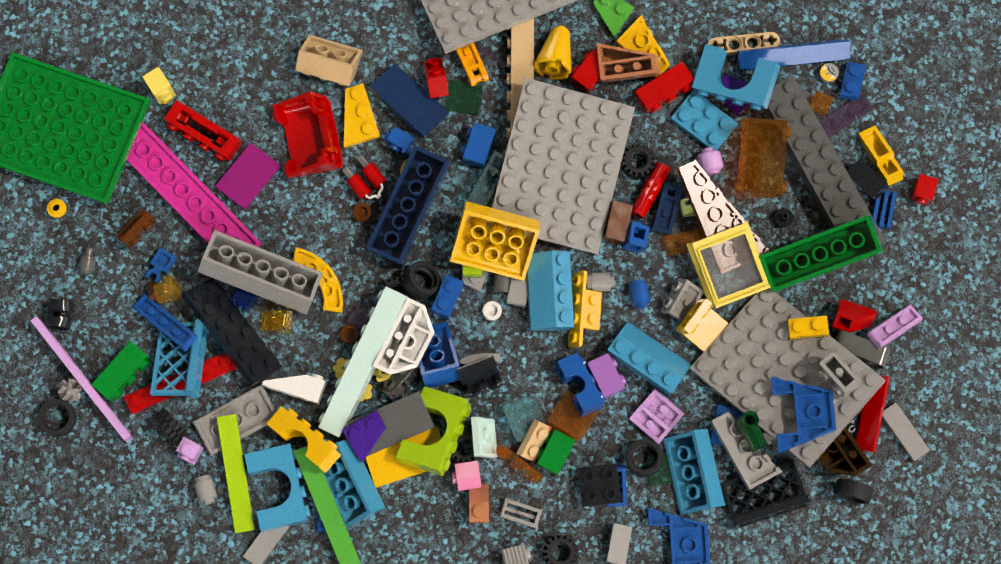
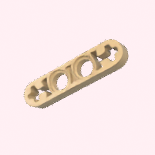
[707,32,780,55]

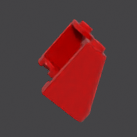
[272,91,343,178]

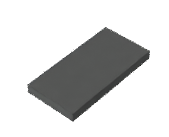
[347,391,435,456]

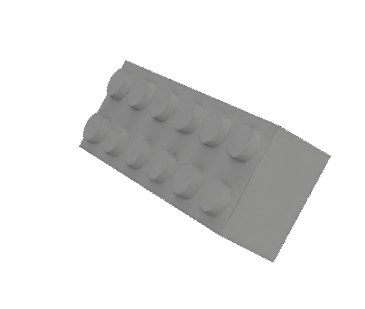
[198,230,323,315]

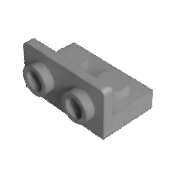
[660,279,704,322]

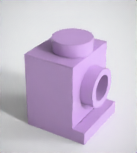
[176,437,204,465]

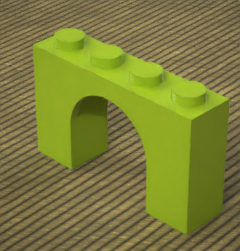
[396,386,471,476]

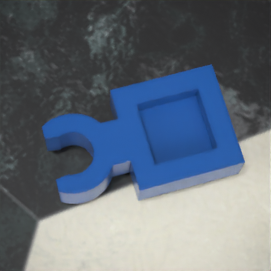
[146,247,178,284]

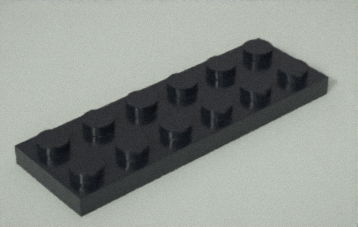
[182,278,282,387]

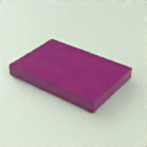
[215,143,281,210]

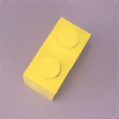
[142,67,176,105]

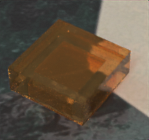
[810,91,834,116]

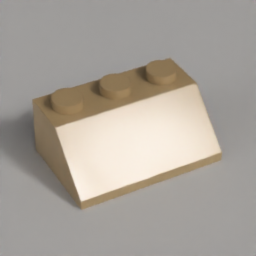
[295,35,363,86]

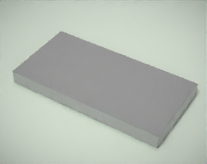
[193,384,276,456]

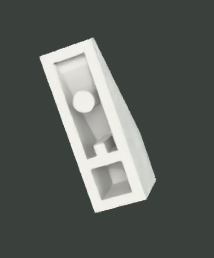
[262,374,327,405]

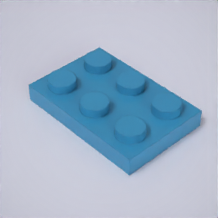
[670,90,739,151]

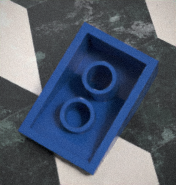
[419,321,460,388]

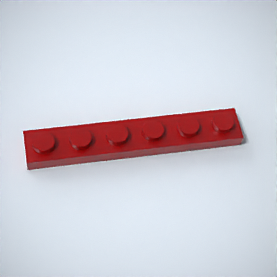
[124,352,237,415]

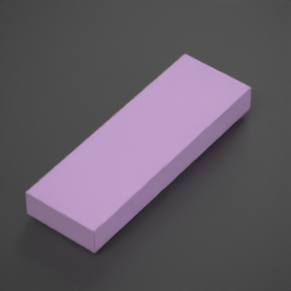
[867,304,923,349]

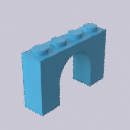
[692,44,780,111]
[244,444,311,532]

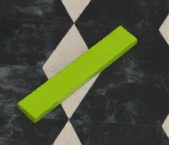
[217,414,255,533]

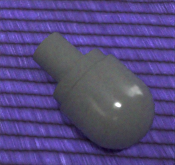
[79,248,95,275]

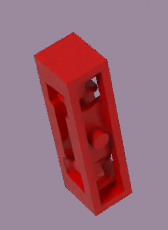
[164,100,242,162]

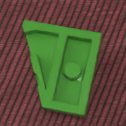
[593,0,634,38]

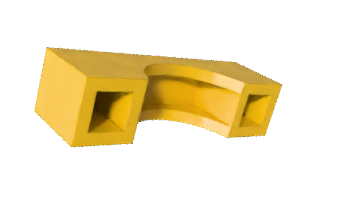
[266,406,341,473]

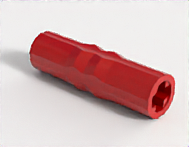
[632,162,671,219]

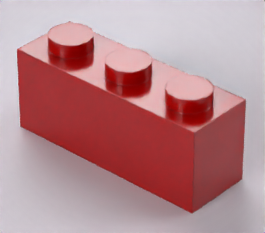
[634,62,694,114]

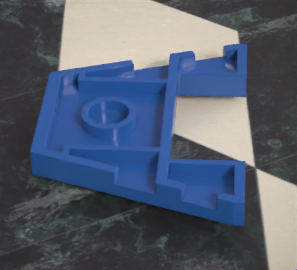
[771,377,836,453]
[647,508,710,564]

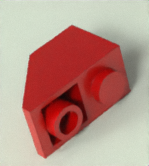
[571,48,600,95]
[423,58,449,98]
[832,299,877,333]

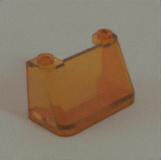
[735,118,792,199]

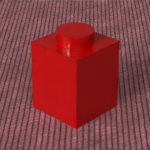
[911,174,939,205]

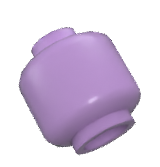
[697,147,723,176]

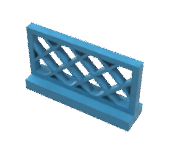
[150,319,208,398]

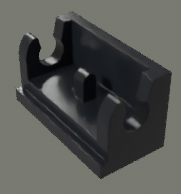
[847,158,889,200]

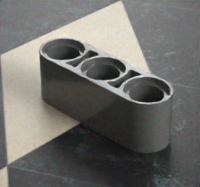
[835,330,891,369]

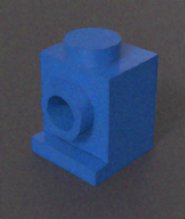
[384,127,414,158]
[622,221,650,253]

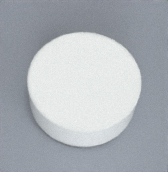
[482,301,502,321]

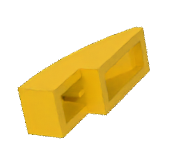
[859,126,904,186]

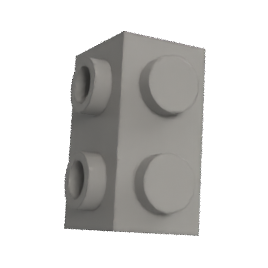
[818,351,860,398]

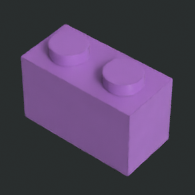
[587,353,627,399]

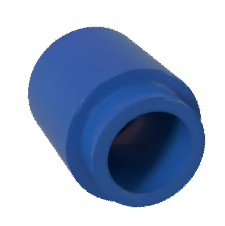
[629,279,651,309]

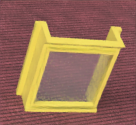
[686,221,770,308]

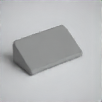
[606,523,632,564]

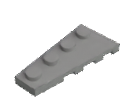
[710,412,783,490]

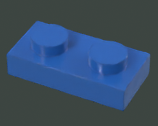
[840,62,866,101]

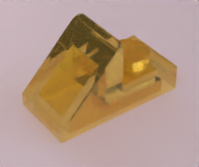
[153,275,184,304]
[260,310,293,334]

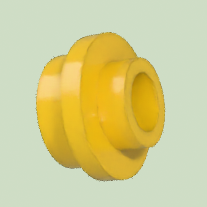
[47,199,67,218]

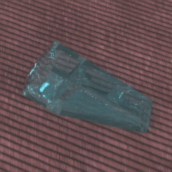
[467,151,505,206]

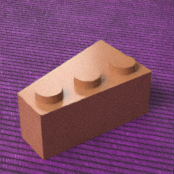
[597,43,661,82]

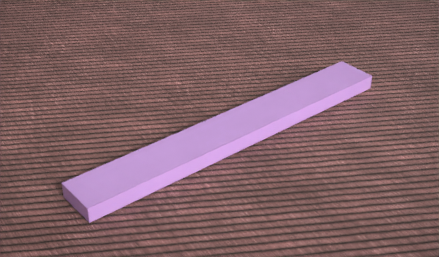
[31,317,133,443]

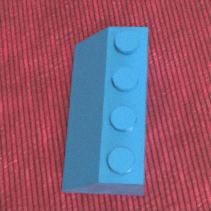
[527,251,574,331]
[606,322,691,397]
[664,429,725,515]
[323,439,385,528]

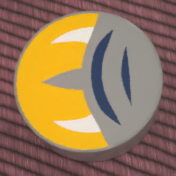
[819,63,839,83]

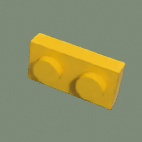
[788,316,829,340]

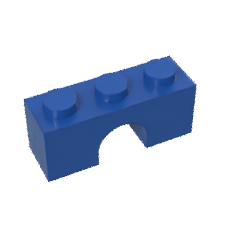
[554,352,605,418]

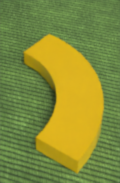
[293,247,343,313]

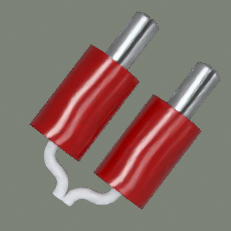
[342,155,387,200]

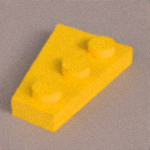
[616,15,670,78]

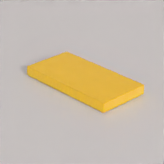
[366,427,441,488]

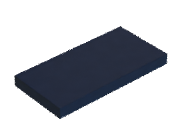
[369,63,449,139]

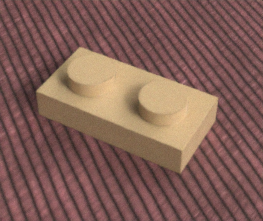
[517,419,552,462]

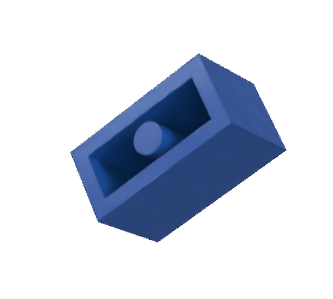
[460,122,496,169]
[431,274,464,320]

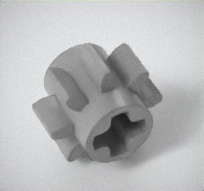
[57,378,83,403]

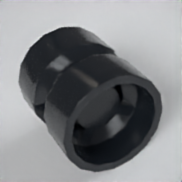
[45,299,75,330]

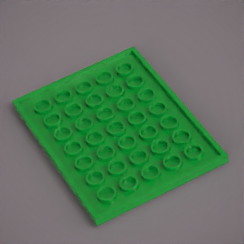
[0,52,151,205]

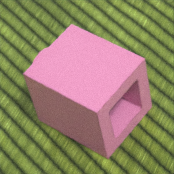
[452,461,482,491]

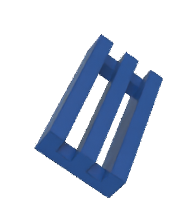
[872,190,897,229]

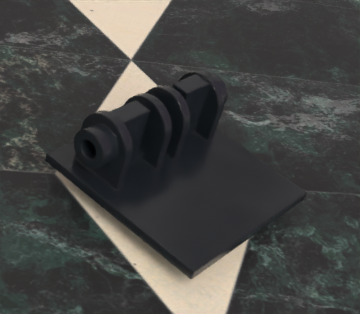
[457,355,503,398]
[578,463,621,507]

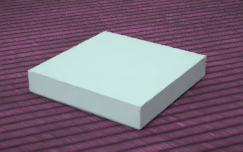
[471,417,498,459]

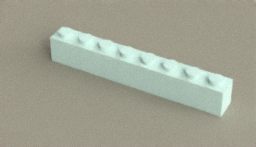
[318,287,409,438]

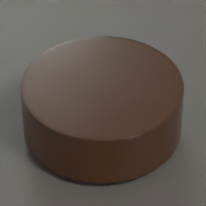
[353,203,372,223]
[340,325,359,345]

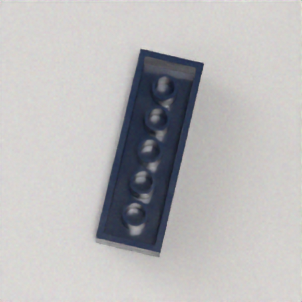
[366,145,450,267]

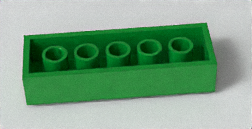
[759,215,884,292]

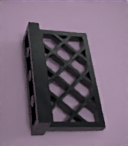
[720,460,810,529]

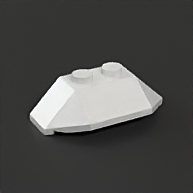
[373,297,434,375]

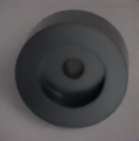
[774,208,794,228]

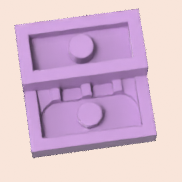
[629,388,685,444]

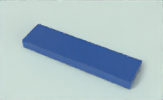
[132,293,198,352]

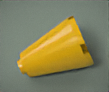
[534,25,571,80]

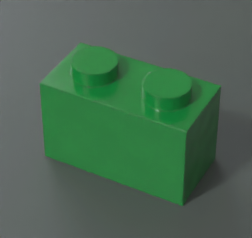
[535,429,576,476]

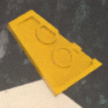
[344,84,380,148]

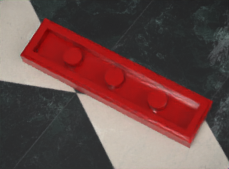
[856,375,890,453]

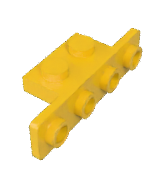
[568,270,602,348]

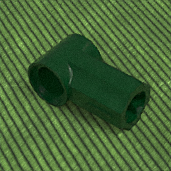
[735,410,768,452]

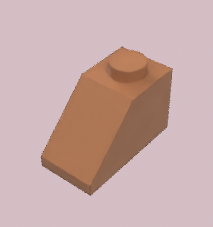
[469,484,489,524]

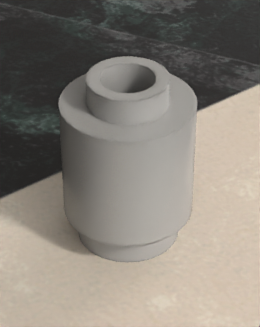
[587,272,615,292]
[194,475,218,505]

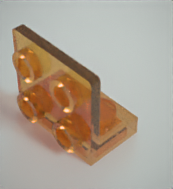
[547,391,599,443]

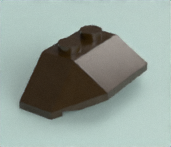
[818,427,872,477]

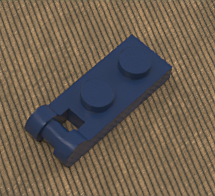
[652,180,683,235]

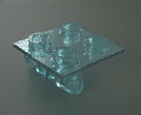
[502,395,546,443]

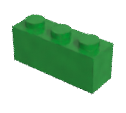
[91,341,151,402]

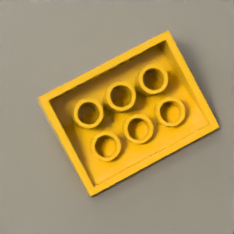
[450,201,540,281]

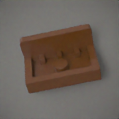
[116,209,156,249]

